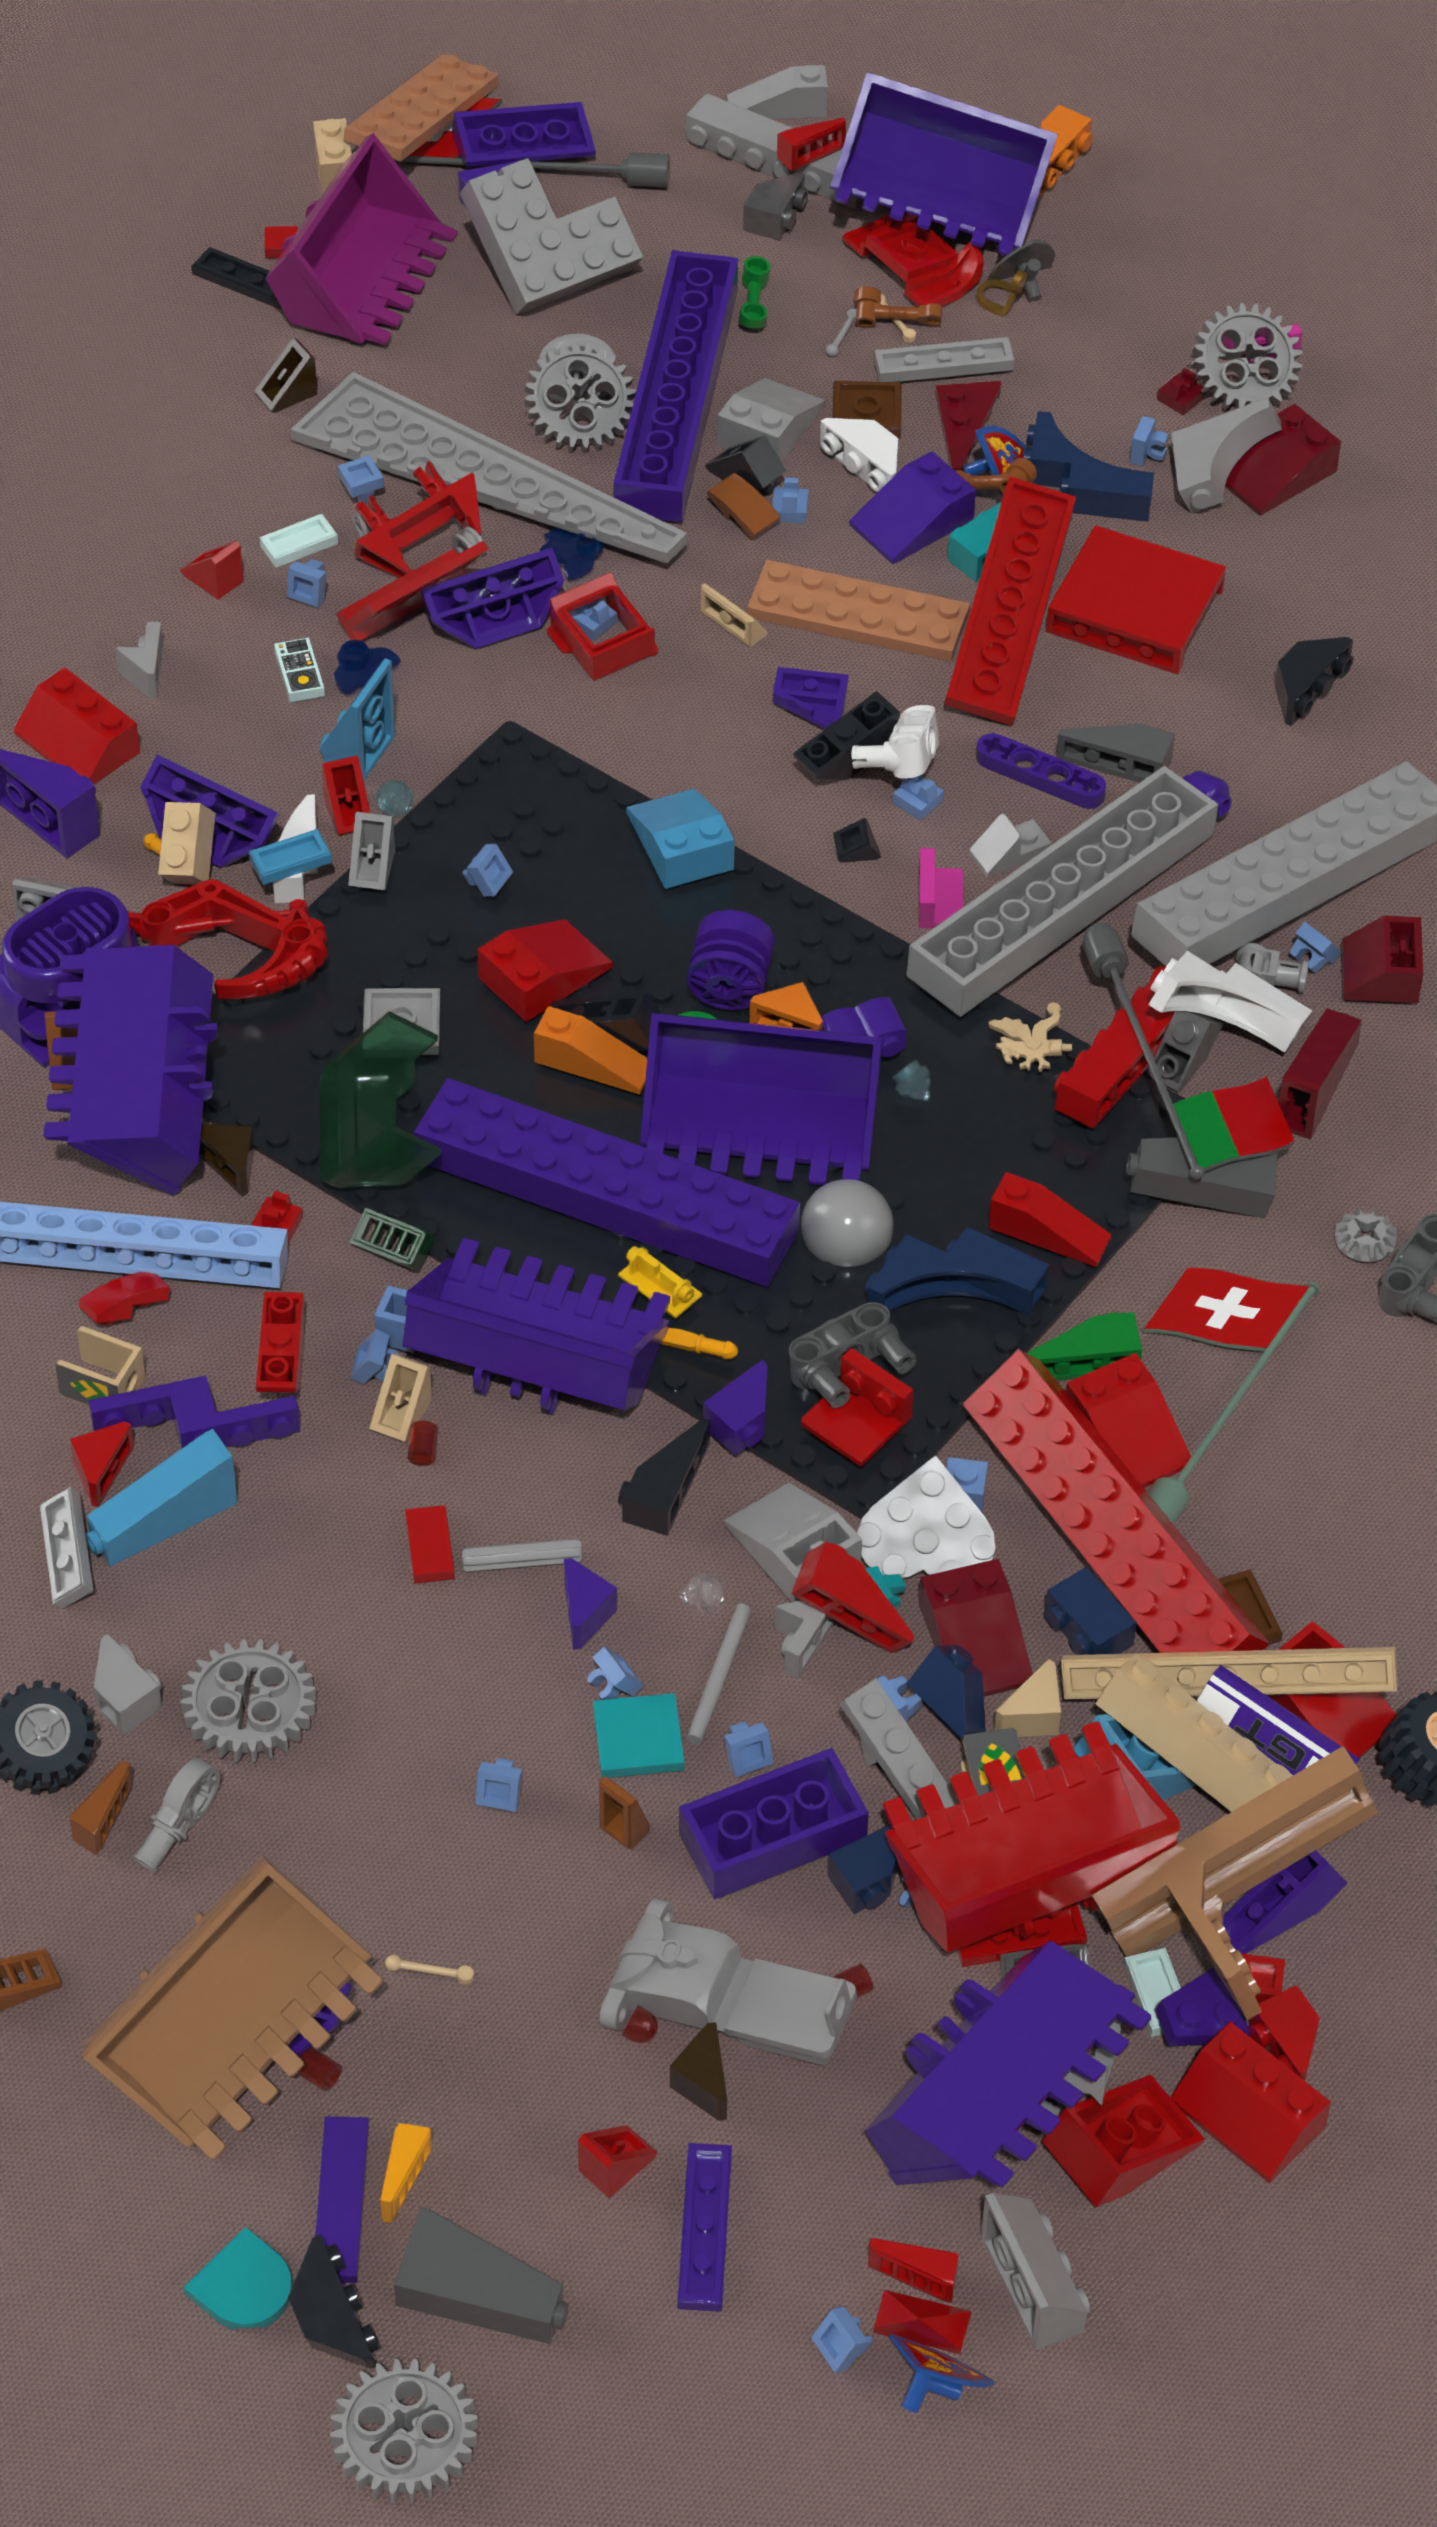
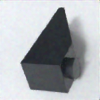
[550,991,660,1052]
[618,1418,710,1536]

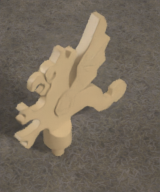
[989,1002,1072,1072]

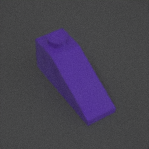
[1223,1850,1348,1954]

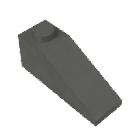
[1056,724,1175,783]

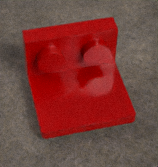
[801,1348,914,1466]

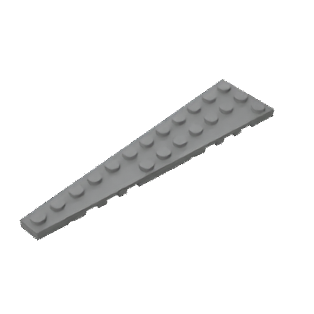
[290,372,688,563]

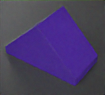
[564,1558,617,1649]

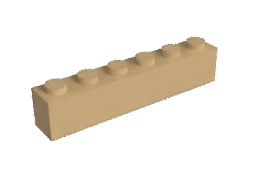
[1095,1654,1291,1812]

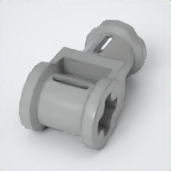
[1236,943,1309,993]

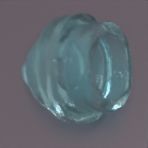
[376,780,413,817]
[892,1060,931,1100]

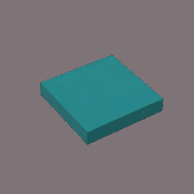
[593,1693,685,1778]

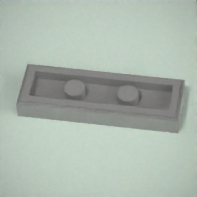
[40,1487,93,1609]

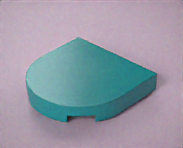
[183,2227,292,2330]

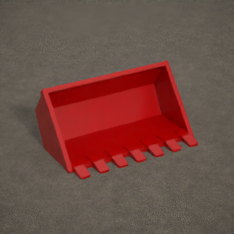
[883,1721,1180,1953]

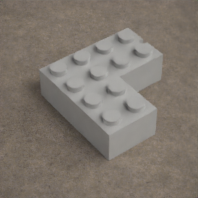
[459,158,643,315]

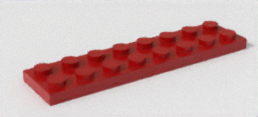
[944,476,1076,726]

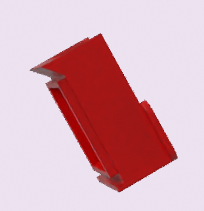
[547,572,658,681]

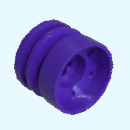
[687,910,775,1010]

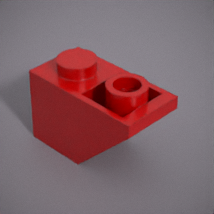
[1248,1985,1320,2081]

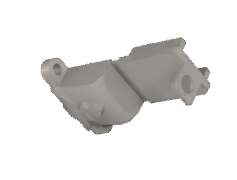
[600,1898,857,2066]

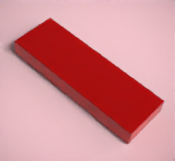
[957,1903,1087,1968]

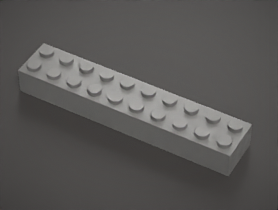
[1131,761,1437,966]
[907,766,1218,1017]

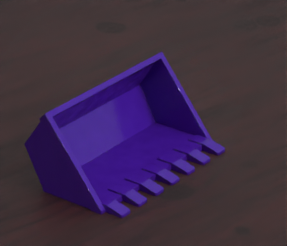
[43,945,219,1196]
[640,1013,883,1185]
[402,1238,670,1414]
[865,1940,1151,2187]

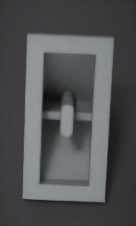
[348,812,395,890]

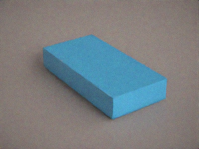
[249,829,332,885]

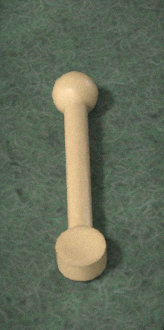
[881,293,916,343]
[385,1955,474,1985]

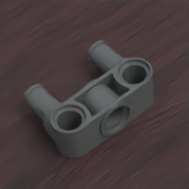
[1379,1214,1437,1323]
[789,1302,916,1408]

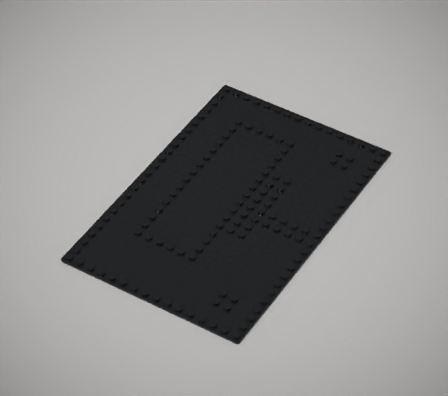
[202,721,1186,1520]

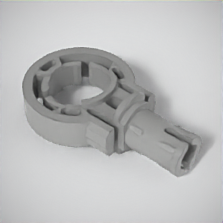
[133,1758,220,1873]

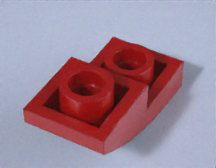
[79,1272,170,1325]

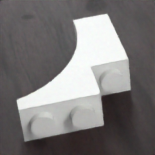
[1148,951,1312,1053]

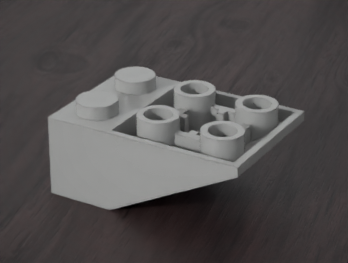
[723,1483,862,1602]

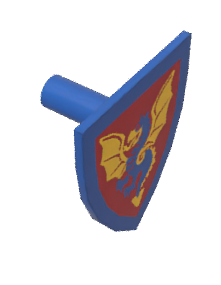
[964,425,1027,496]
[889,2334,995,2413]

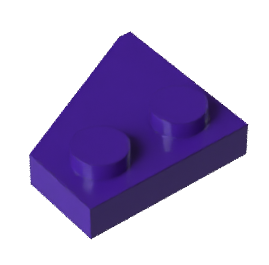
[773,667,849,729]
[1155,1968,1250,2046]

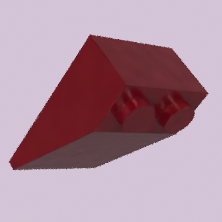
[1225,403,1341,516]
[918,1559,1033,1697]

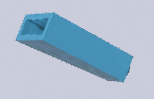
[85,1429,238,1567]

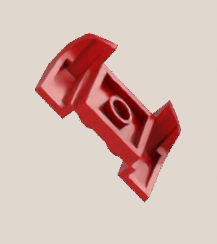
[842,212,984,306]

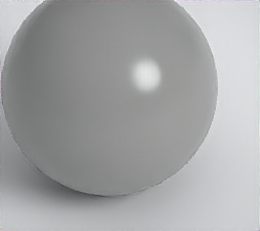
[800,1179,894,1267]

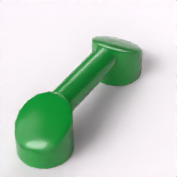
[738,256,771,329]

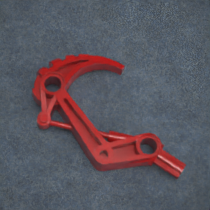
[128,879,328,999]

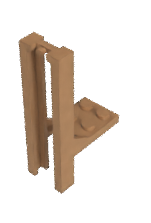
[1092,1746,1378,2021]

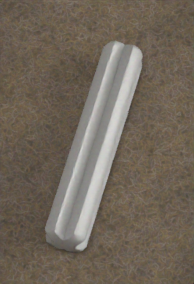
[462,1538,582,1572]

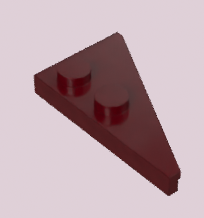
[935,381,1001,471]

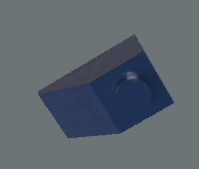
[907,1645,986,1739]
[828,1824,899,1914]

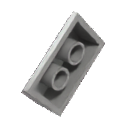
[981,2193,1090,2350]

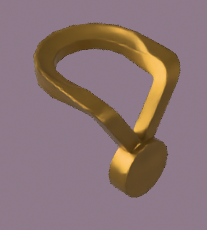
[976,270,1027,317]

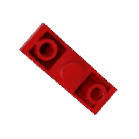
[256,1292,304,1393]

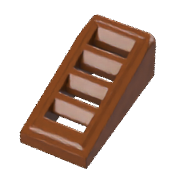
[69,1760,133,1855]
[599,1776,650,1850]
[0,1949,62,2011]

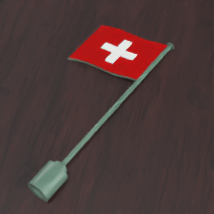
[1143,1268,1320,1524]

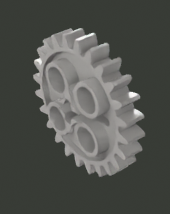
[1191,303,1303,410]
[524,342,636,453]
[180,1639,316,1762]
[330,2359,478,2503]

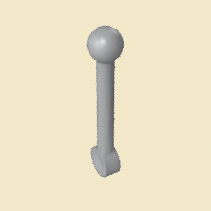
[825,308,856,357]

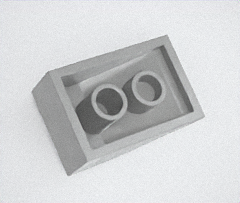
[717,378,825,462]

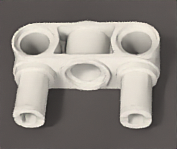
[851,705,939,778]

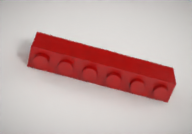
[1054,965,1175,1129]

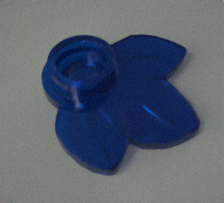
[540,529,604,581]
[334,640,401,694]

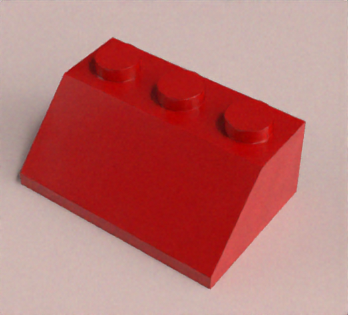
[14,667,140,785]
[1171,2021,1331,2183]

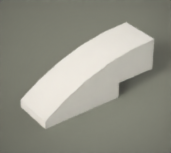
[273,794,318,903]

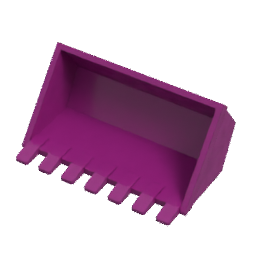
[265,133,458,345]

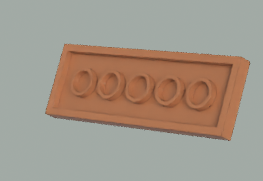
[344,54,499,161]
[747,559,970,662]

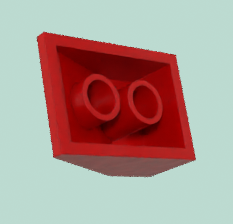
[477,919,613,1022]
[1066,1353,1191,1488]
[1042,2074,1205,2208]

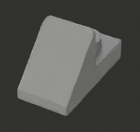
[115,622,164,699]
[969,813,1052,878]
[774,1600,836,1679]

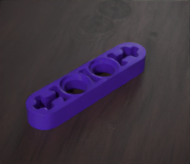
[976,733,1106,809]

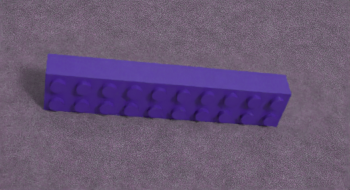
[613,250,738,522]
[414,1078,800,1287]

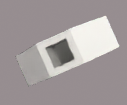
[820,418,898,492]

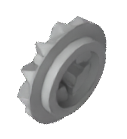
[1335,1208,1397,1262]

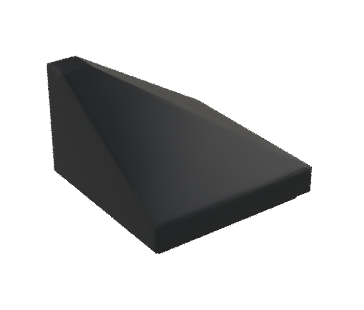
[834,818,881,863]

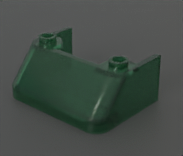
[319,1011,441,1188]

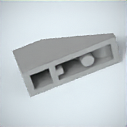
[727,65,828,119]

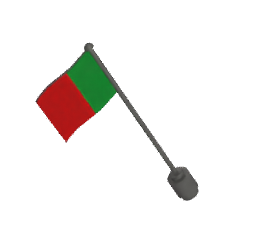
[1083,923,1295,1179]

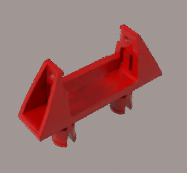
[354,461,481,578]

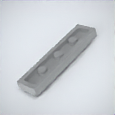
[874,337,1014,382]
[839,1678,959,1819]

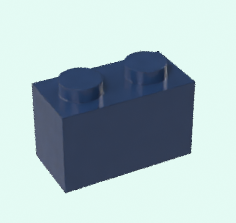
[1044,1567,1137,1655]

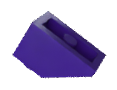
[703,1360,767,1455]

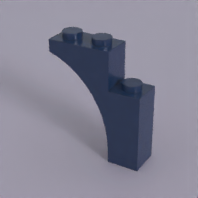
[1024,411,1154,522]
[864,1227,1049,1315]

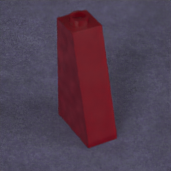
[1279,1008,1362,1140]

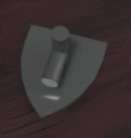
[987,239,1055,302]

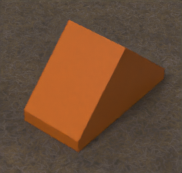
[750,982,822,1031]

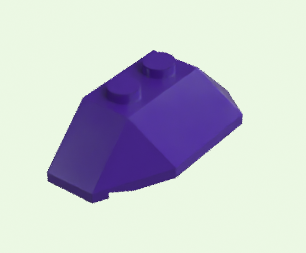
[420,547,565,650]
[140,754,280,868]

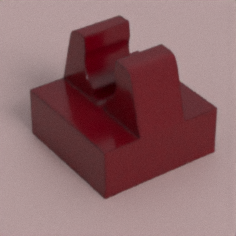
[1157,368,1205,416]

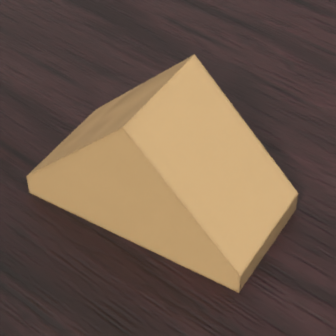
[369,1353,432,1442]
[994,1659,1061,1737]

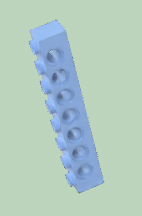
[0,1202,288,1288]

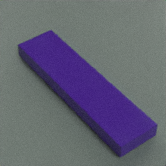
[315,2116,369,2283]
[677,2143,732,2312]

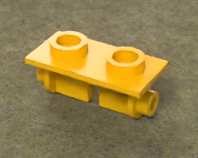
[618,1246,702,1319]

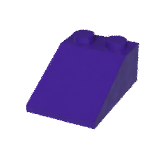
[849,451,976,564]
[0,749,100,859]

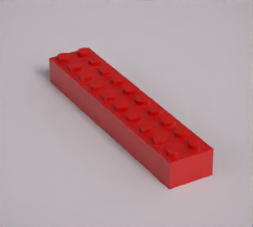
[963,1349,1270,1653]

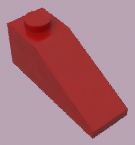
[989,1172,1112,1267]
[791,1541,915,1653]

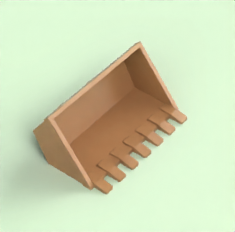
[82,1855,383,2160]

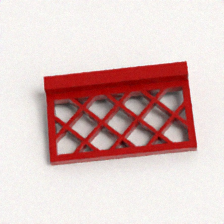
[336,541,489,645]

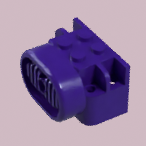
[0,887,139,1068]

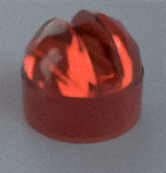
[622,2005,658,2044]

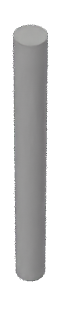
[686,1603,752,1745]

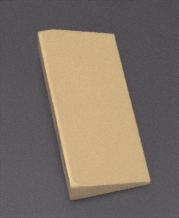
[701,583,768,647]

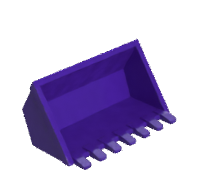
[830,72,1058,256]

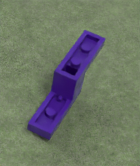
[88,1375,300,1449]

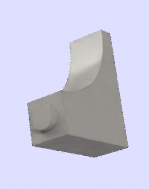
[1171,397,1282,513]

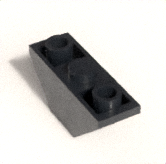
[1275,637,1354,726]
[793,691,900,779]
[288,2234,380,2369]

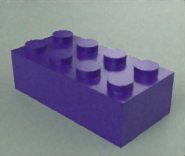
[679,1748,869,1900]

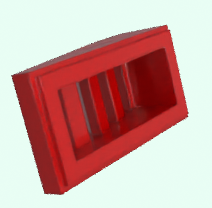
[777,117,846,171]
[868,2238,959,2303]

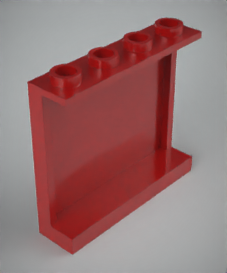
[1046,525,1226,675]

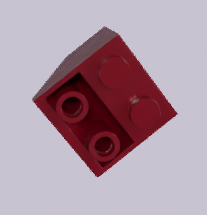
[1342,916,1424,1003]

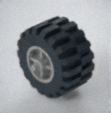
[0,1680,95,1795]

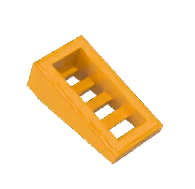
[380,2123,432,2223]

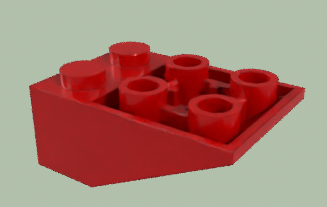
[1266,1621,1397,1758]

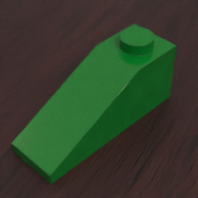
[1027,1312,1142,1381]

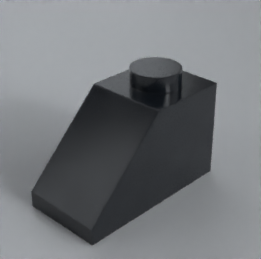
[705,435,787,494]

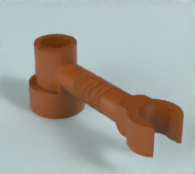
[854,286,942,328]
[955,458,1037,494]

